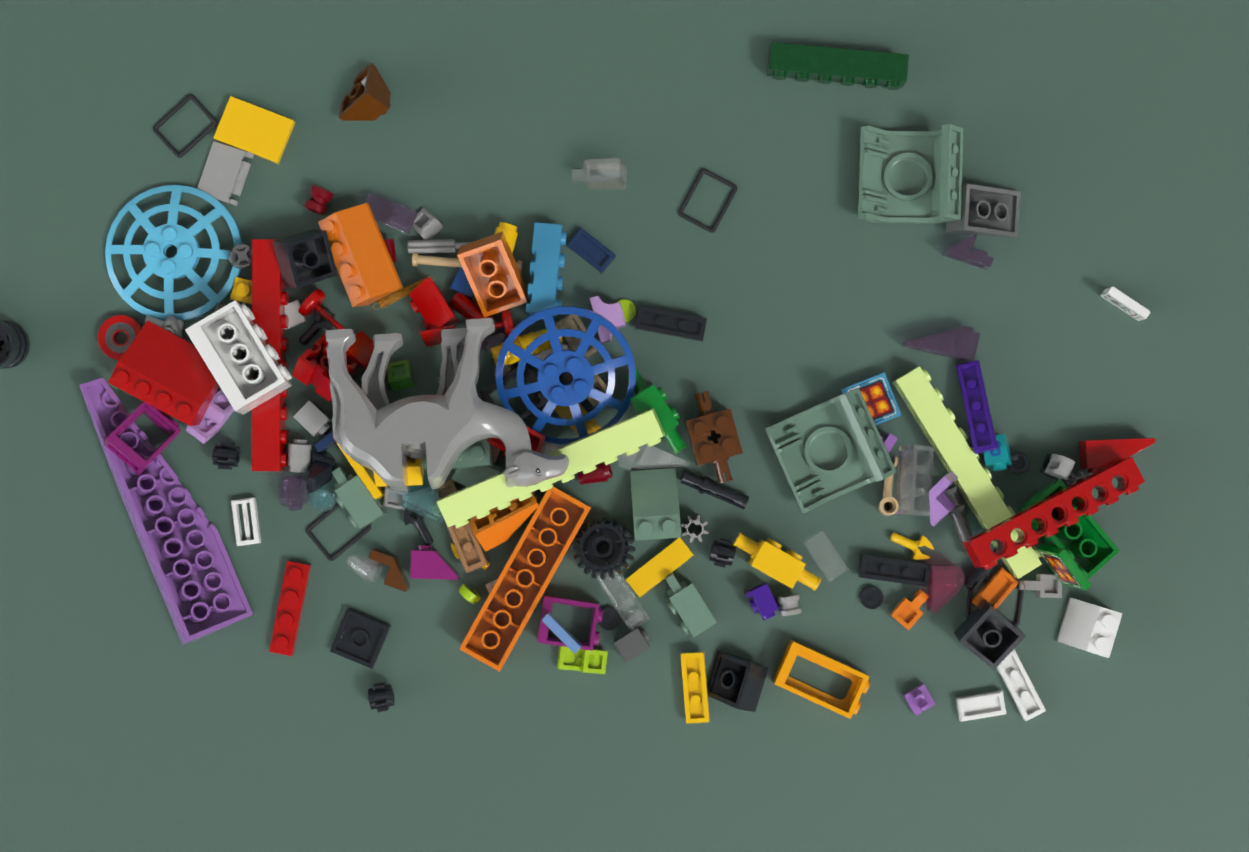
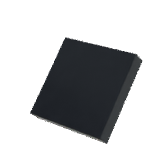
[330,608,391,669]

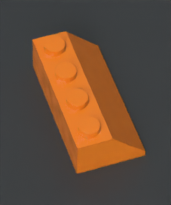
[318,203,403,307]

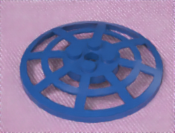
[496,306,636,445]

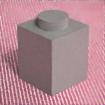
[293,400,332,437]

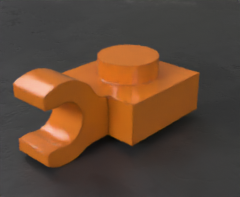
[890,589,929,631]

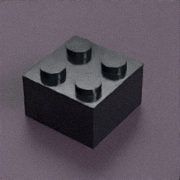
[273,229,337,289]
[954,599,1026,670]

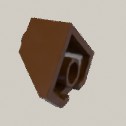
[339,63,391,121]

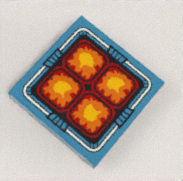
[841,372,901,425]

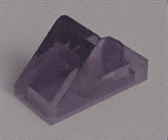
[942,233,994,270]

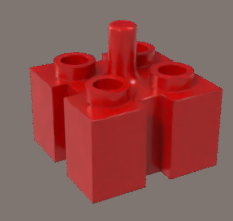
[292,334,360,402]

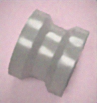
[776,594,802,616]

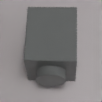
[614,626,651,663]

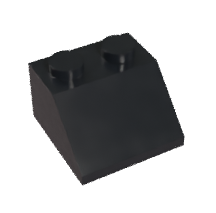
[707,651,769,712]

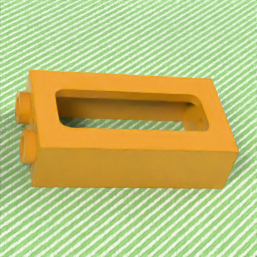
[772,639,870,719]

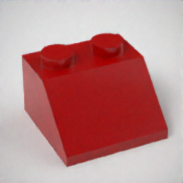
[409,276,459,330]

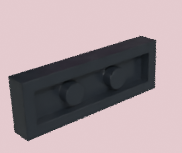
[635,306,707,342]
[858,554,931,587]

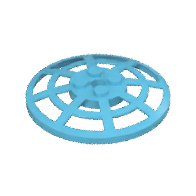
[105,185,243,321]

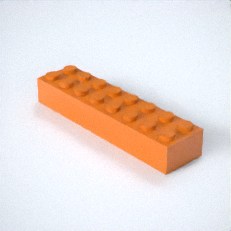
[459,486,591,672]

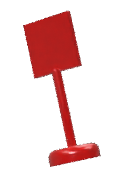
[298,289,375,370]
[420,309,514,347]

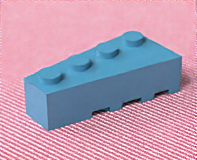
[526,222,567,319]

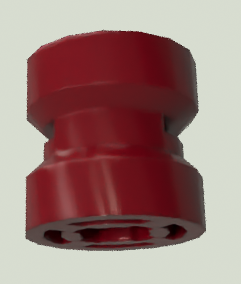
[304,185,334,216]

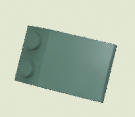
[630,468,681,541]

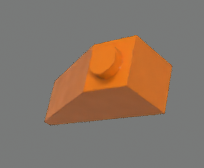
[469,492,539,552]

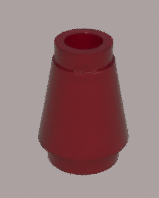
[577,462,613,485]

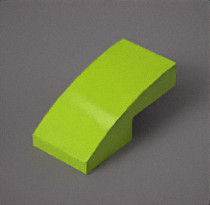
[557,646,608,674]

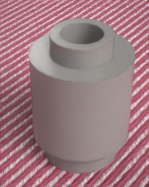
[287,439,312,472]

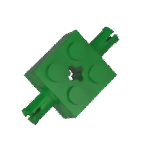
[625,368,687,454]

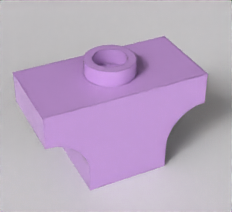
[590,296,627,344]

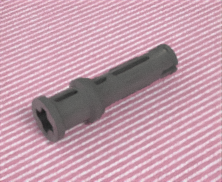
[943,485,974,556]

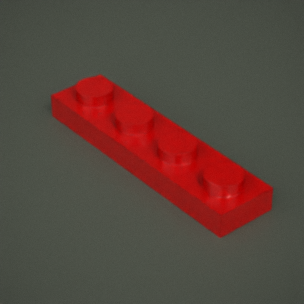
[269,561,311,656]

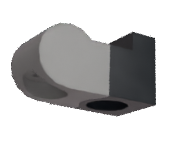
[1039,454,1075,481]

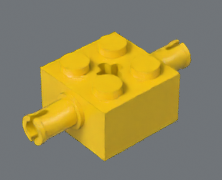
[733,532,822,591]

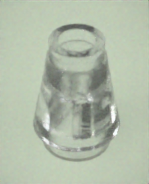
[346,553,383,583]

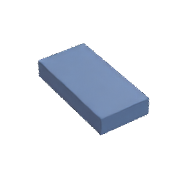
[542,612,582,653]

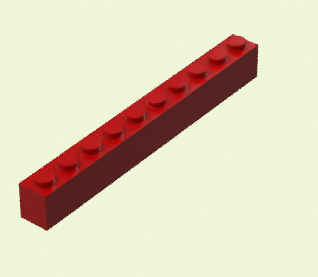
[252,239,289,471]

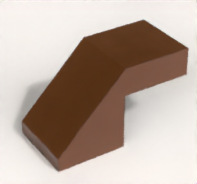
[369,549,410,592]

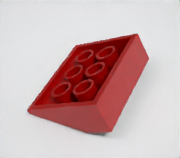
[108,320,219,426]

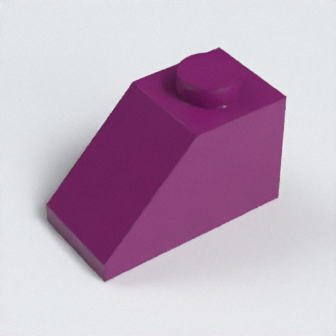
[410,545,459,580]

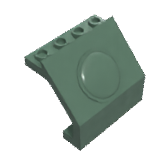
[858,124,963,224]
[765,387,897,513]

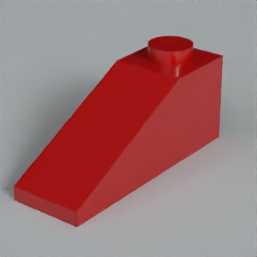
[1079,438,1156,473]

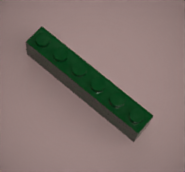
[767,42,909,90]

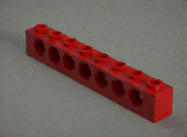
[962,457,1145,570]

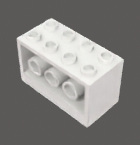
[185,300,292,415]

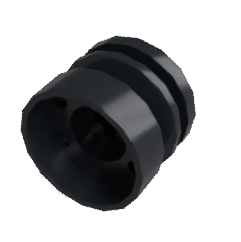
[0,321,30,369]

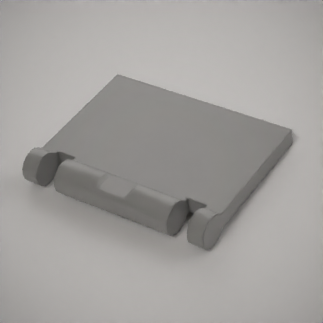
[197,141,254,206]

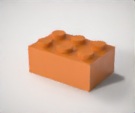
[457,231,528,318]

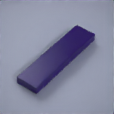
[956,360,998,454]

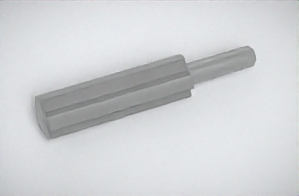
[407,239,472,254]

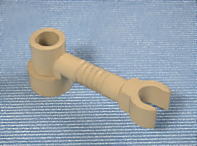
[878,457,899,516]

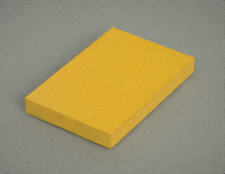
[214,96,296,164]

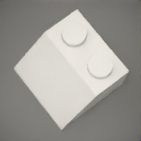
[1056,597,1123,658]

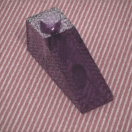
[902,326,980,362]

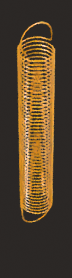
[373,276,435,309]

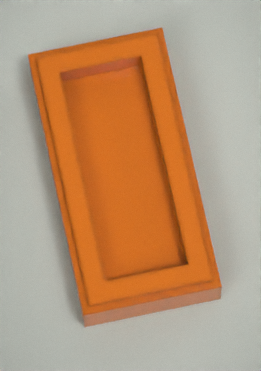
[971,567,1019,608]

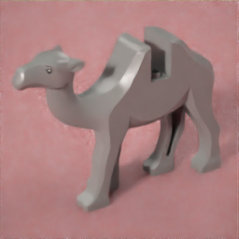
[325,318,569,492]

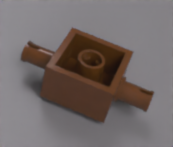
[685,391,743,484]

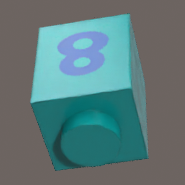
[984,434,1012,471]

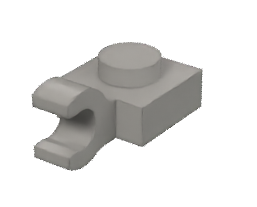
[1019,574,1062,598]

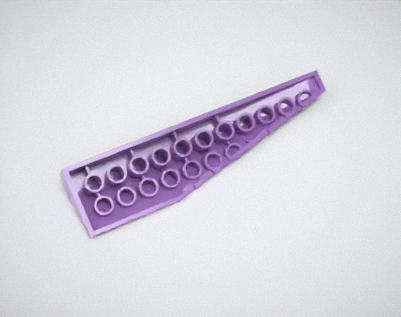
[80,378,253,645]

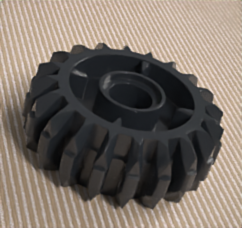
[573,517,636,580]

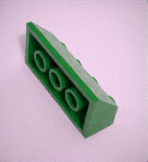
[1017,479,1120,579]

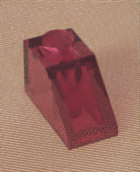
[927,565,965,613]

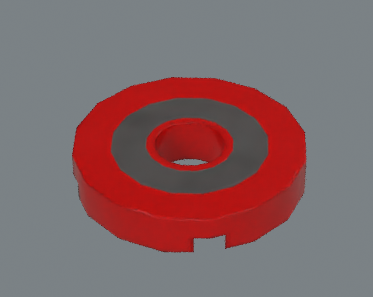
[98,315,142,361]

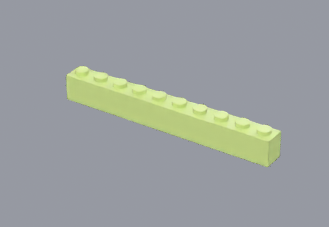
[892,366,1042,579]
[437,408,665,528]

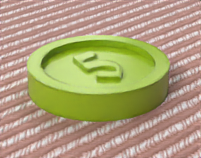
[617,299,636,322]

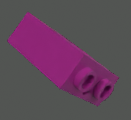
[103,402,181,475]
[537,594,603,651]

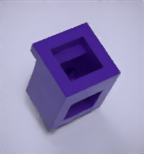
[745,582,779,620]

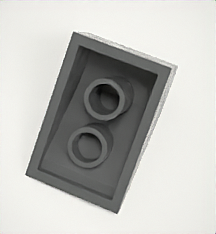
[946,184,1021,237]

